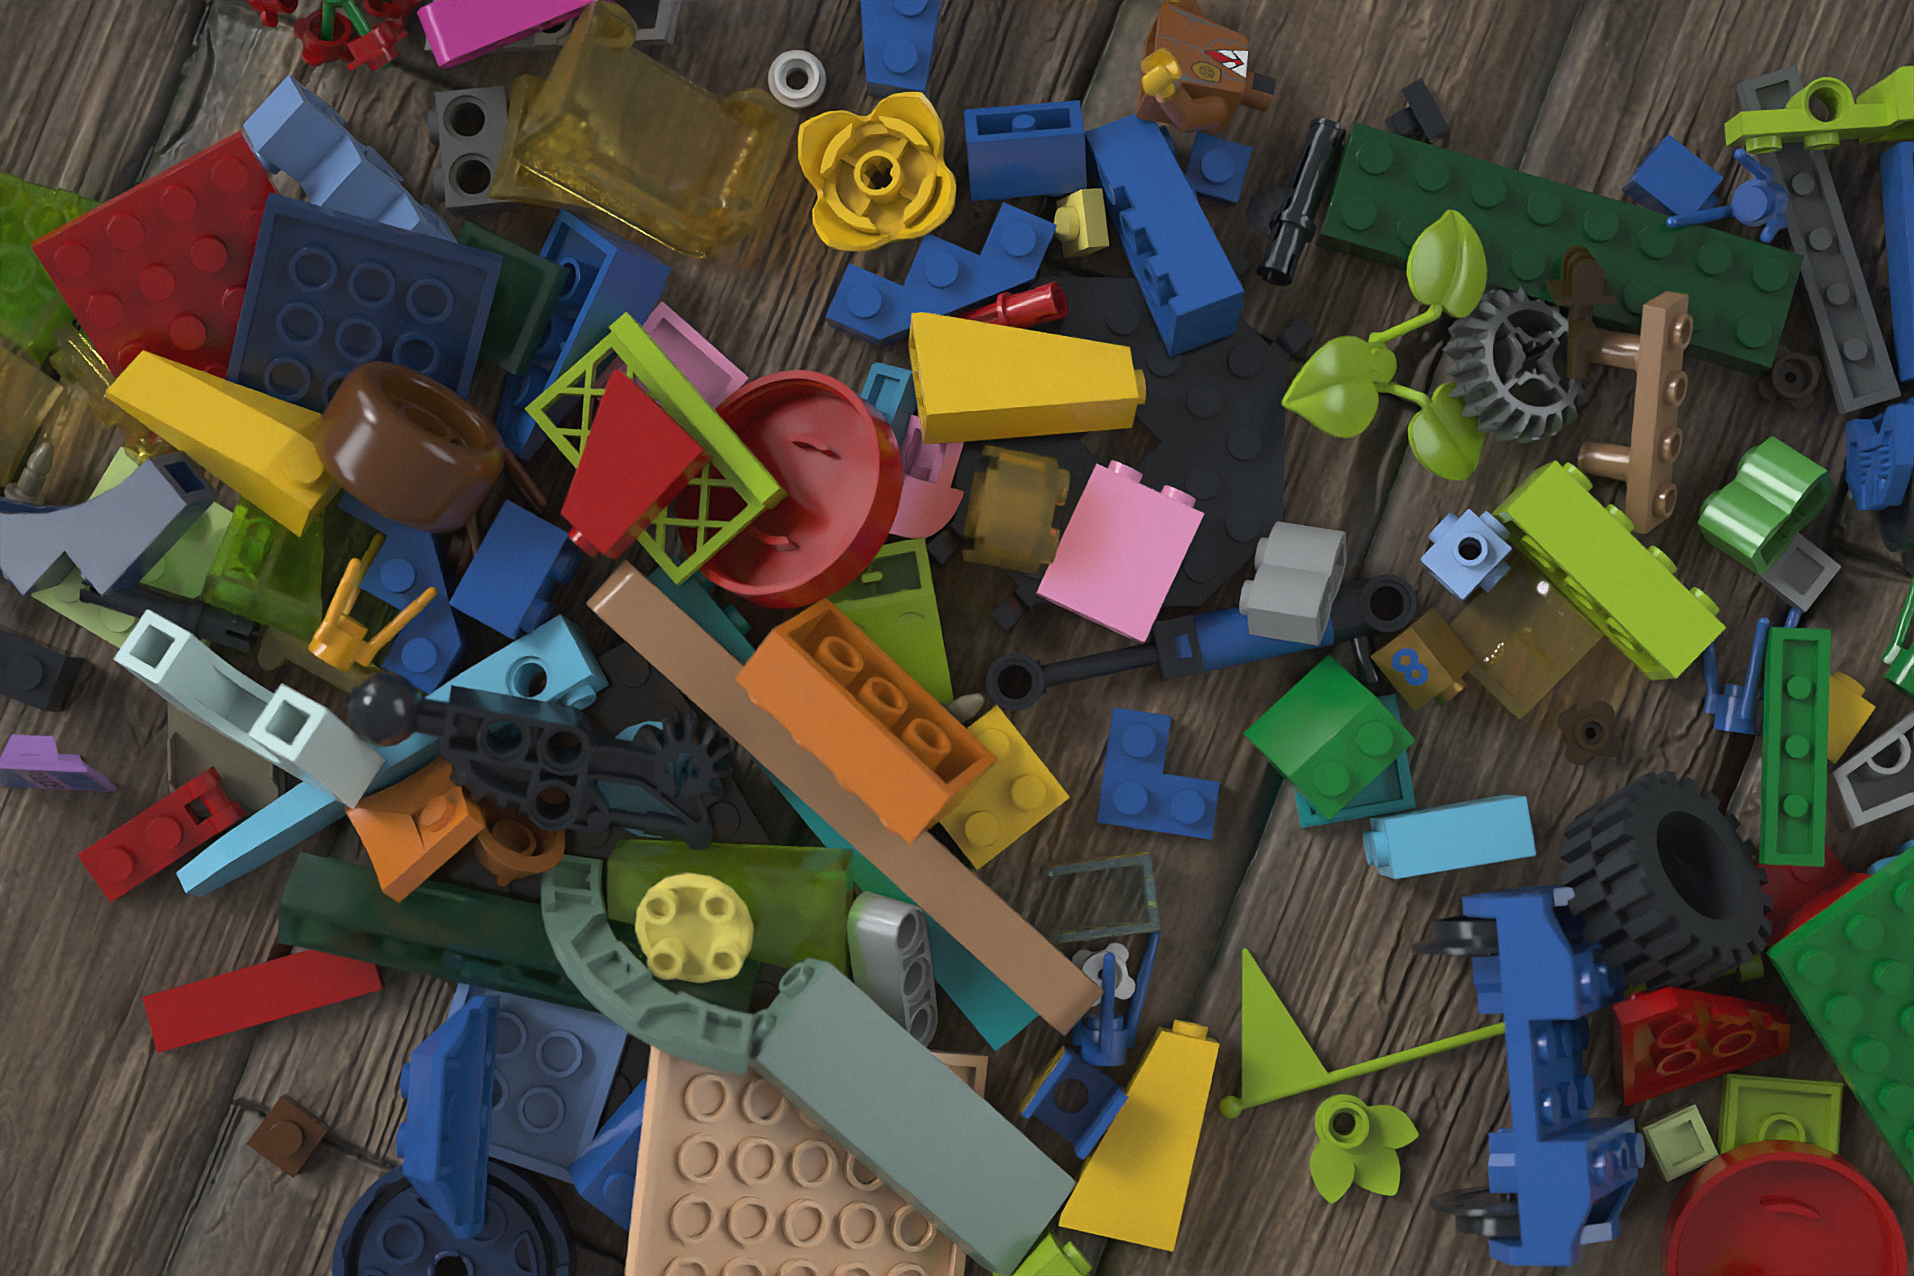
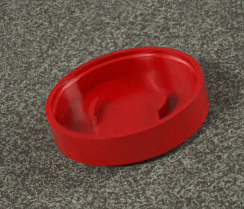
[675,370,903,609]
[1661,1140,1907,1276]

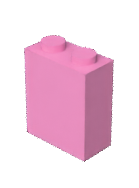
[1035,460,1204,644]

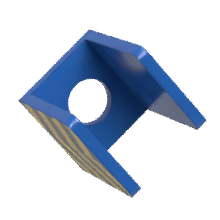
[1018,1043,1128,1160]

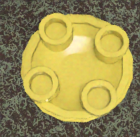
[635,873,754,983]

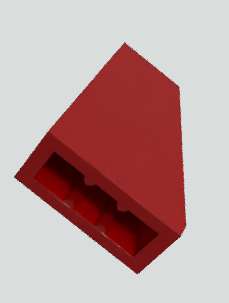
[561,368,713,560]

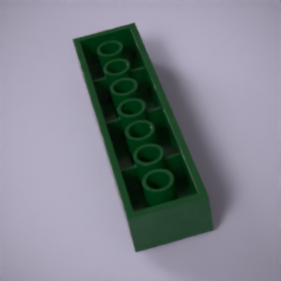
[1314,122,1804,376]

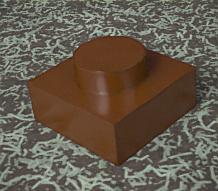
[246,1094,332,1178]

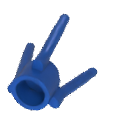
[1666,149,1788,243]
[1702,608,1801,735]
[1065,931,1160,1066]

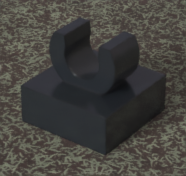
[1384,78,1452,145]

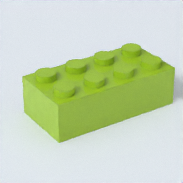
[1491,460,1726,681]

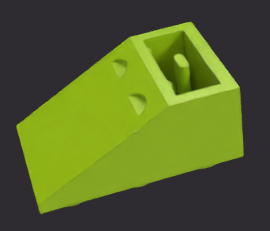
[816,537,954,705]

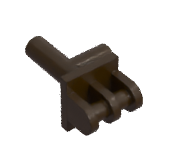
[1546,245,1618,379]

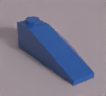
[495,207,672,461]

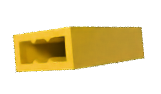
[908,312,1146,445]
[1056,1019,1220,1252]

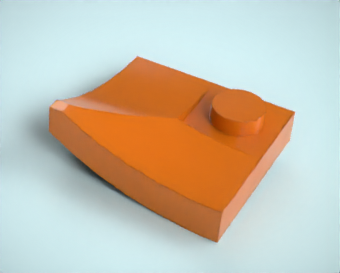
[344,755,485,903]

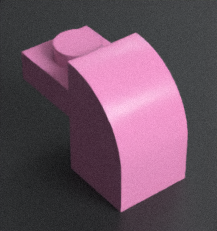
[889,414,964,539]

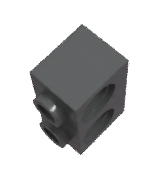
[427,85,523,217]

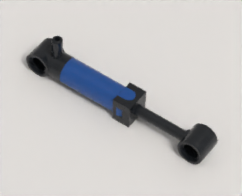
[986,575,1417,712]

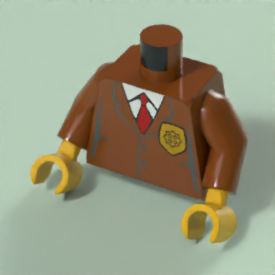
[1135,0,1276,133]

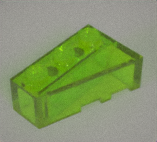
[200,495,326,643]

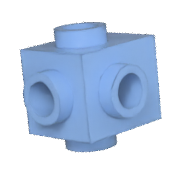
[1420,509,1512,604]

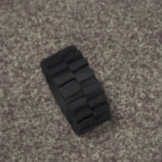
[1559,771,1774,994]

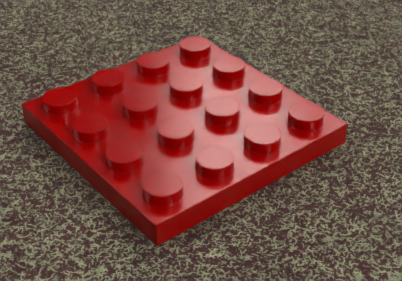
[31,130,280,445]

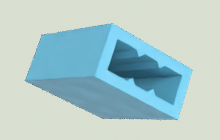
[1363,794,1536,879]

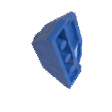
[396,994,500,1239]

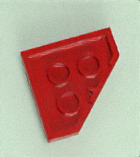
[1613,987,1790,1107]

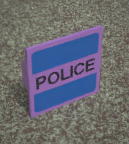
[0,734,116,792]

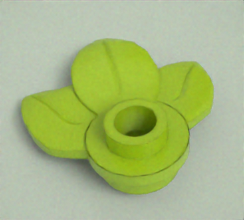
[1309,1094,1419,1203]

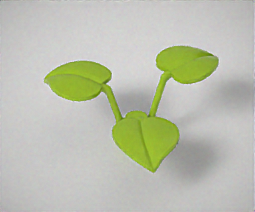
[1282,210,1487,481]

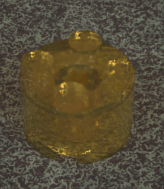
[963,445,1070,574]

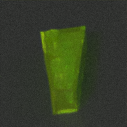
[607,839,854,977]

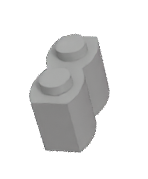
[1239,521,1347,646]

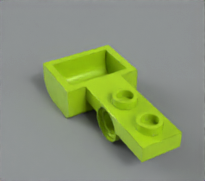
[1724,66,1914,154]

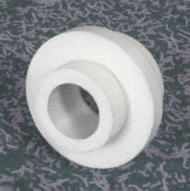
[768,50,826,109]

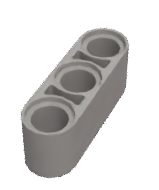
[847,891,938,1048]

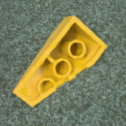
[105,351,342,537]

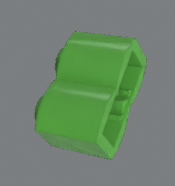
[1697,436,1835,576]

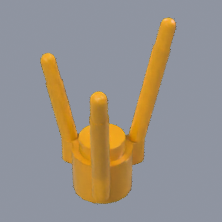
[307,533,438,673]

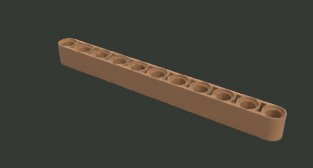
[586,559,1104,1036]

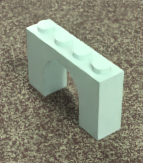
[114,609,386,809]

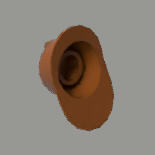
[471,787,566,887]

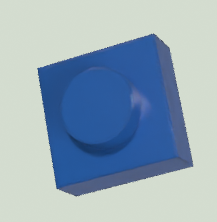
[1185,132,1253,206]

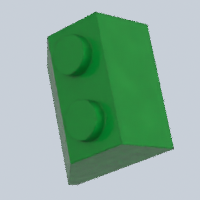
[1242,655,1416,821]

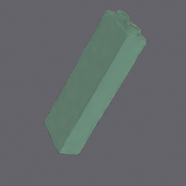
[748,958,1077,1276]

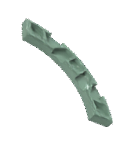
[541,854,756,1075]

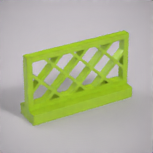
[525,312,789,586]

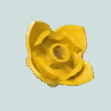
[798,92,957,252]

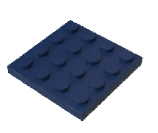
[225,192,504,414]

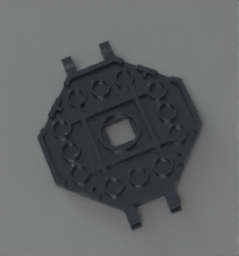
[926,249,1316,632]

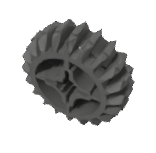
[1442,286,1595,444]

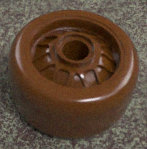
[314,361,505,533]

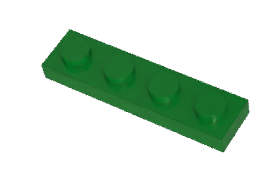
[1759,627,1831,867]

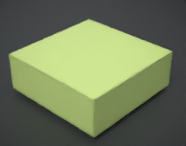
[1638,1102,1719,1182]

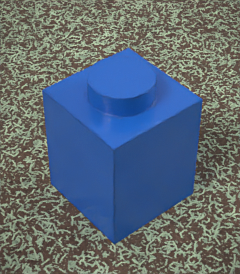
[1621,134,1724,216]

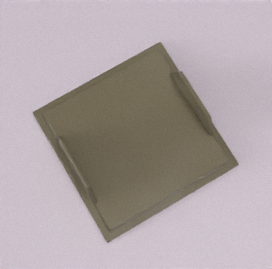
[167,702,286,817]

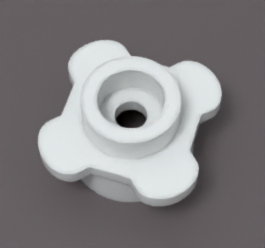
[1072,942,1135,1006]

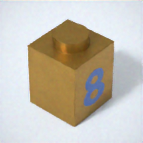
[1371,606,1477,711]

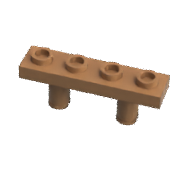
[1578,291,1693,534]

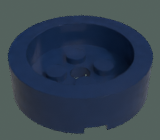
[332,1156,577,1276]

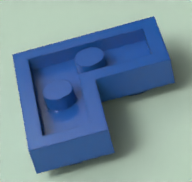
[1096,707,1220,840]

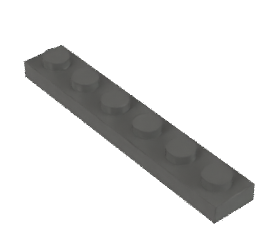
[1735,65,1901,415]

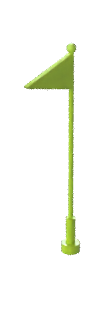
[1219,948,1764,1119]

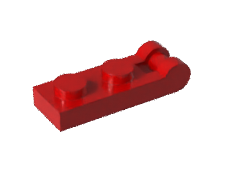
[77,766,247,903]

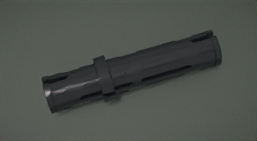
[1256,118,1346,287]
[80,579,261,654]

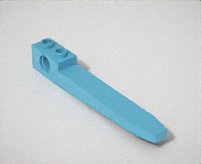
[176,614,609,897]

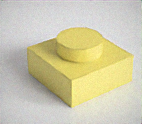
[1054,188,1109,258]

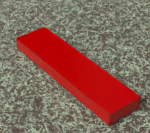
[142,932,386,1053]

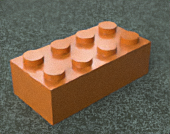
[735,598,998,845]

